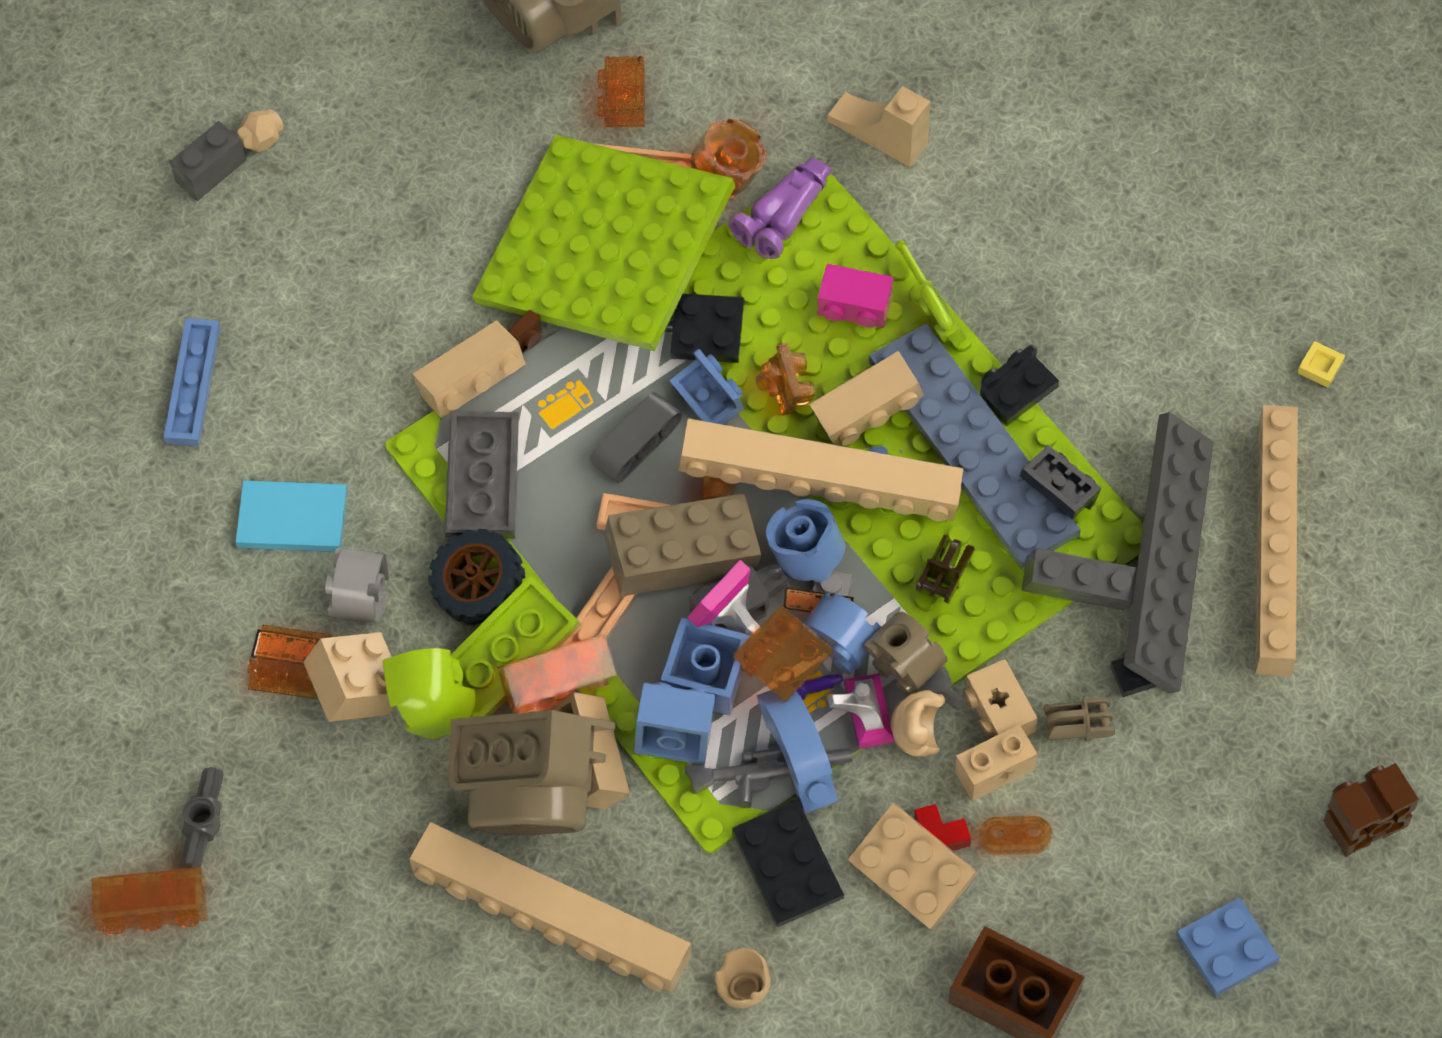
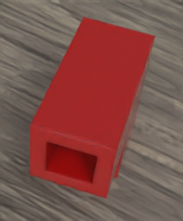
[914,804,972,851]

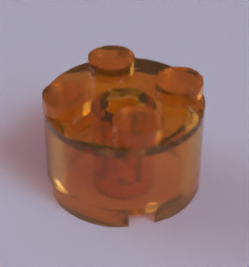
[691,118,767,198]

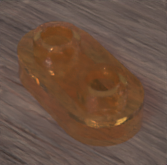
[979,816,1052,855]

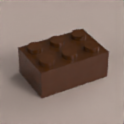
[949,926,1085,1038]

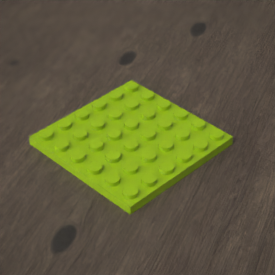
[472,134,735,351]

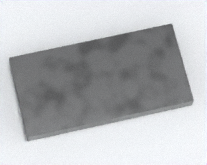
[445,411,519,539]

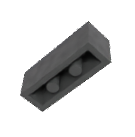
[1021,548,1137,610]

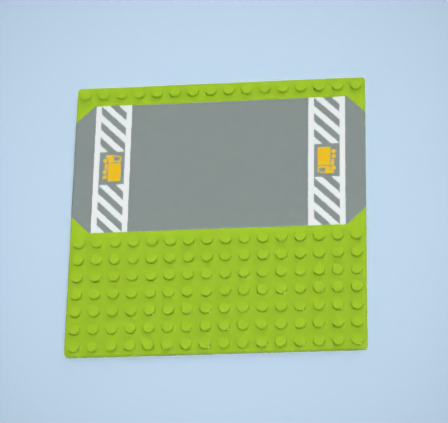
[385,173,1143,854]

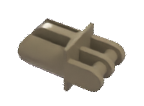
[1044,695,1115,742]

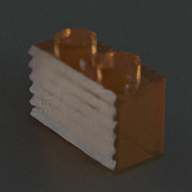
[598,55,645,127]

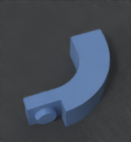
[756,683,838,813]

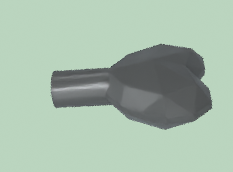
[915,666,966,710]

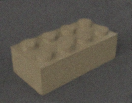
[604,494,762,597]

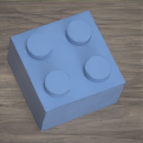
[661,617,750,716]
[634,682,715,765]

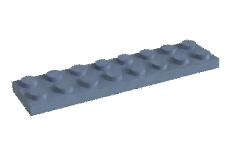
[869,323,1081,569]

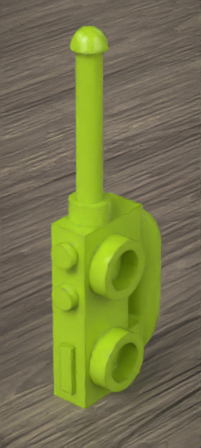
[896,240,966,346]

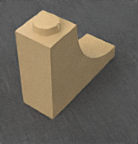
[827,86,931,167]

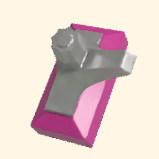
[687,560,761,639]
[828,673,894,749]

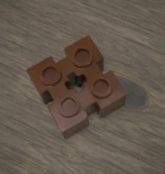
[1323,763,1419,857]

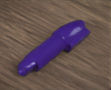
[791,674,844,700]

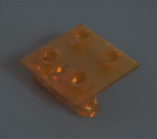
[732,605,834,702]
[248,625,332,699]

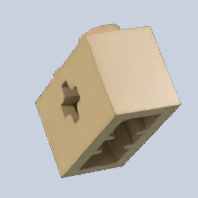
[963,659,1038,740]
[955,724,1037,801]

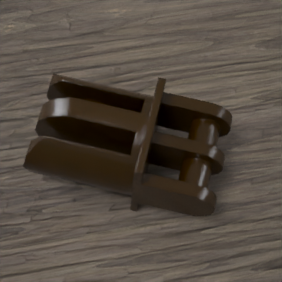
[916,534,975,604]

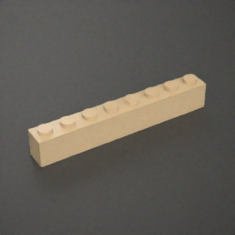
[1255,405,1298,676]
[678,419,963,521]
[409,822,692,993]

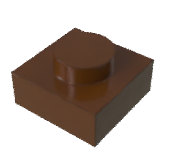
[508,310,542,352]

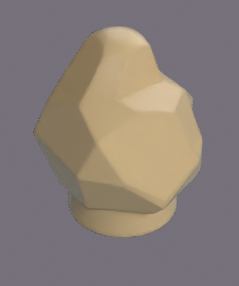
[235,109,283,153]

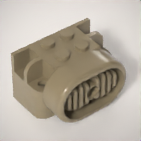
[482,0,622,53]
[448,710,615,835]

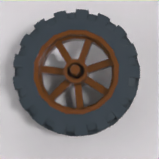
[428,529,525,625]

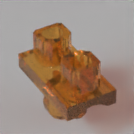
[755,344,816,415]

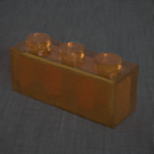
[497,634,617,713]
[91,867,208,935]

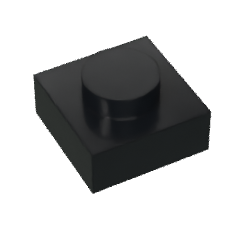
[1110,657,1156,697]

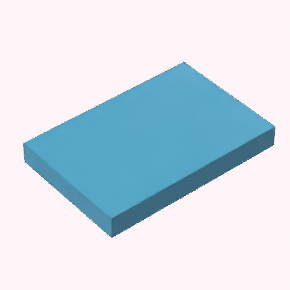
[236,480,348,552]

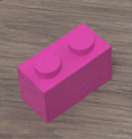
[818,264,893,328]

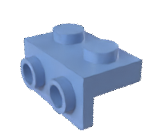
[669,349,744,425]

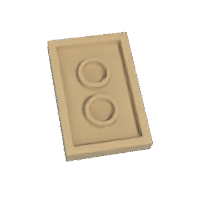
[848,803,979,930]

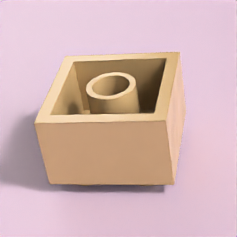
[303,632,395,722]

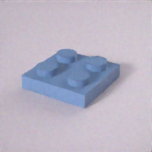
[1176,897,1280,997]

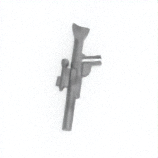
[685,744,853,808]

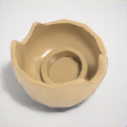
[715,947,771,1009]

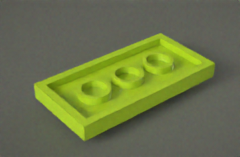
[451,575,582,717]

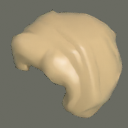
[890,690,945,757]

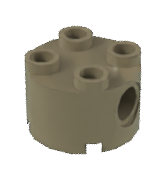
[863,611,948,696]

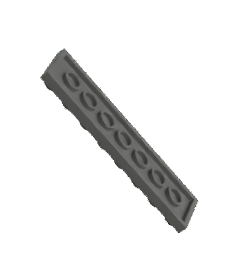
[1124,412,1213,693]

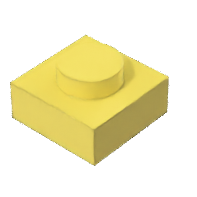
[1298,341,1345,388]

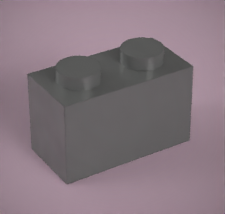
[170,121,246,201]

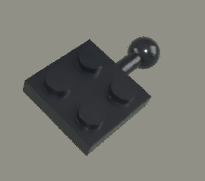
[664,294,744,363]

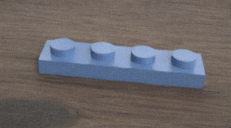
[164,318,221,446]

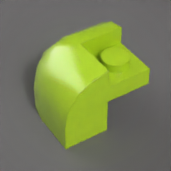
[383,648,475,739]

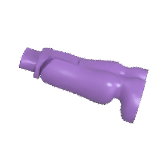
[728,157,831,259]

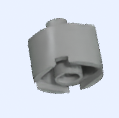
[325,547,390,622]

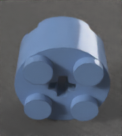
[766,499,846,582]
[801,592,881,675]

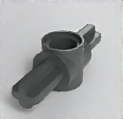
[180,767,224,871]

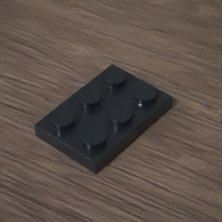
[732,800,844,927]

